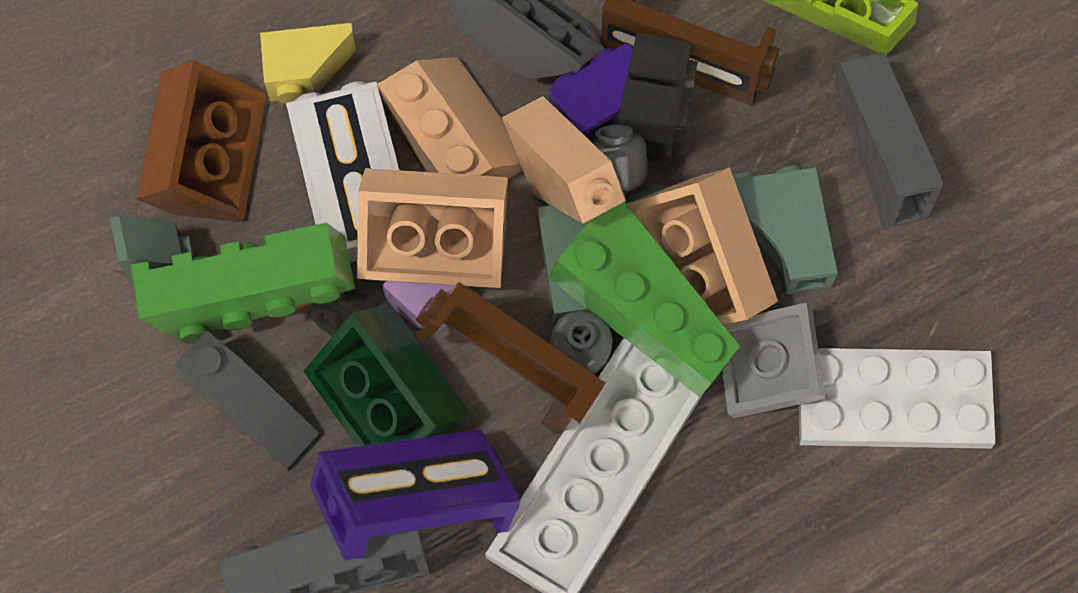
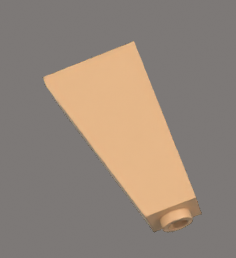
[502,96,626,224]

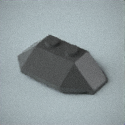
[447,0,605,80]

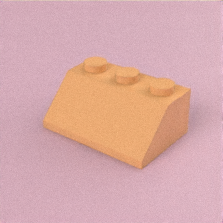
[377,57,523,180]
[626,167,778,325]
[357,168,508,288]

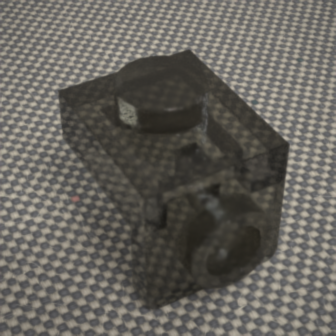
[309,261,386,337]

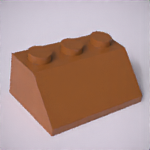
[136,60,267,222]

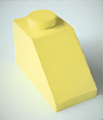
[260,23,356,104]

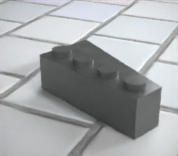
[219,524,429,593]

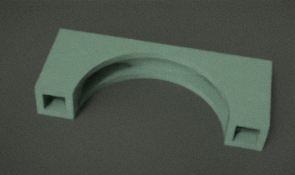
[537,165,838,326]

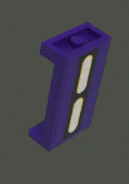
[310,430,520,561]

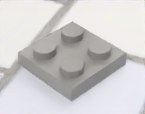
[722,303,826,418]

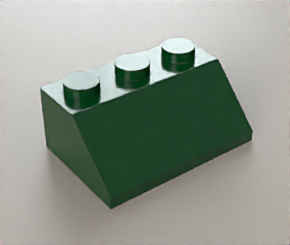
[303,303,472,446]

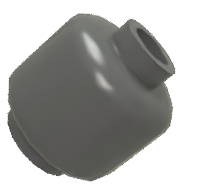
[590,124,649,197]
[550,310,613,375]

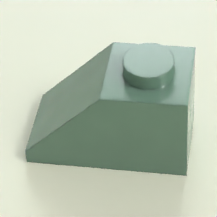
[110,215,195,288]

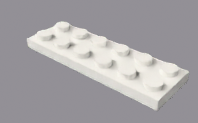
[485,338,706,593]

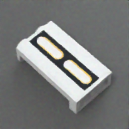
[286,82,399,265]

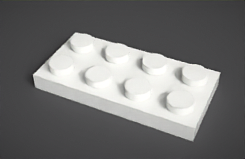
[799,348,995,449]

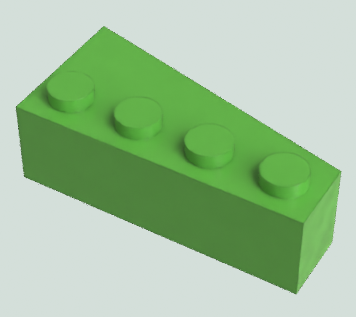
[548,202,740,397]
[131,222,355,344]

